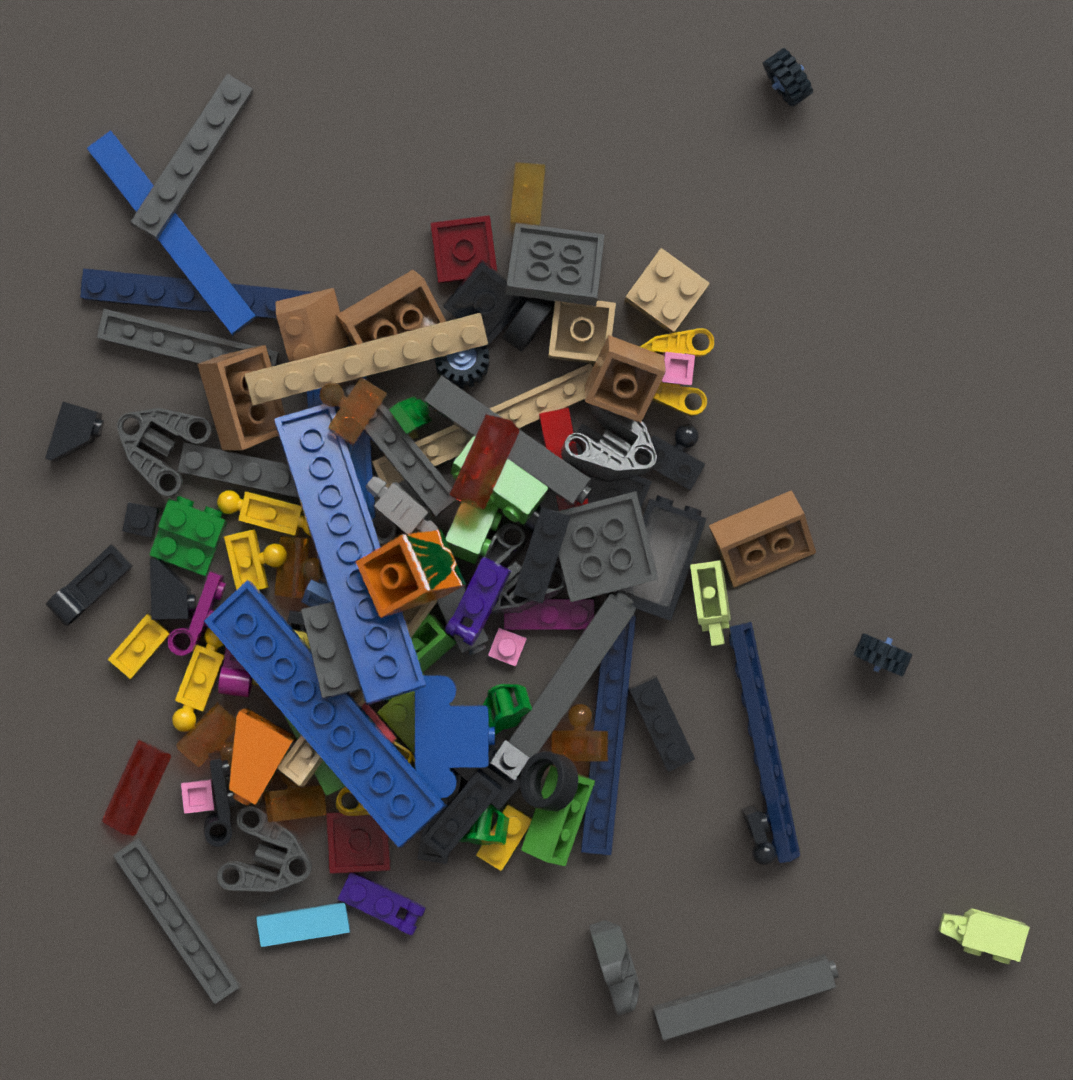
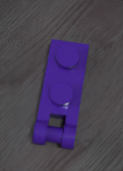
[445,557,512,646]
[338,872,426,935]

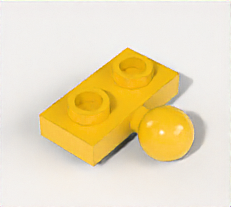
[224,529,287,590]

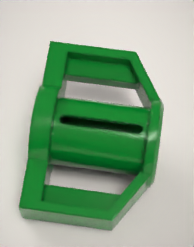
[483,684,532,735]
[459,804,509,845]

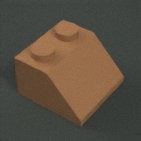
[275,288,349,362]

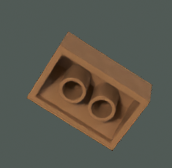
[336,270,446,346]
[197,345,285,450]
[709,490,816,588]

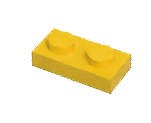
[108,614,171,679]
[476,804,532,871]

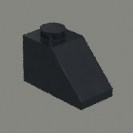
[45,401,104,462]
[150,559,197,620]

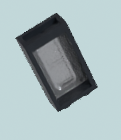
[615,495,707,621]

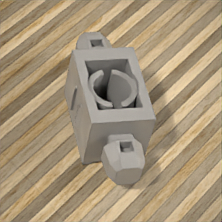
[366,476,439,534]

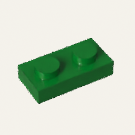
[389,396,432,434]

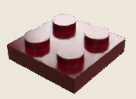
[431,215,497,283]
[327,812,390,873]

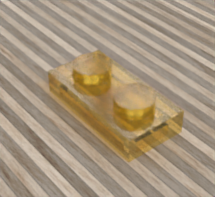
[510,162,545,226]

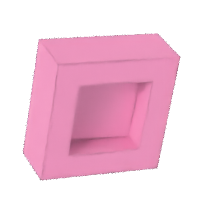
[661,352,695,385]
[488,628,527,666]
[181,779,216,814]

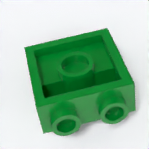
[149,496,228,576]

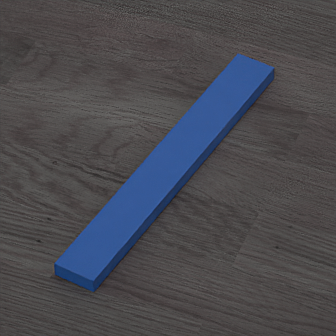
[87,130,257,336]

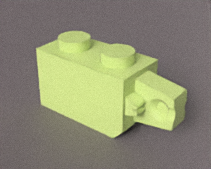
[690,560,731,646]
[938,908,1030,964]

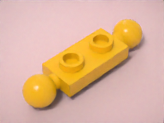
[217,490,311,536]
[172,628,225,732]

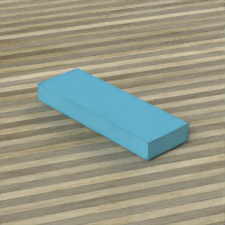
[256,902,351,947]

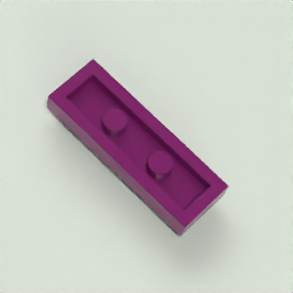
[504,599,594,629]

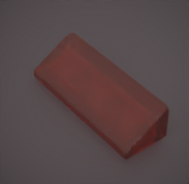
[449,414,519,510]
[101,740,171,836]

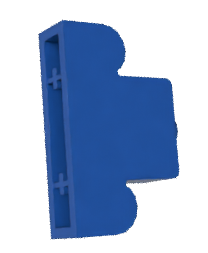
[415,675,495,798]

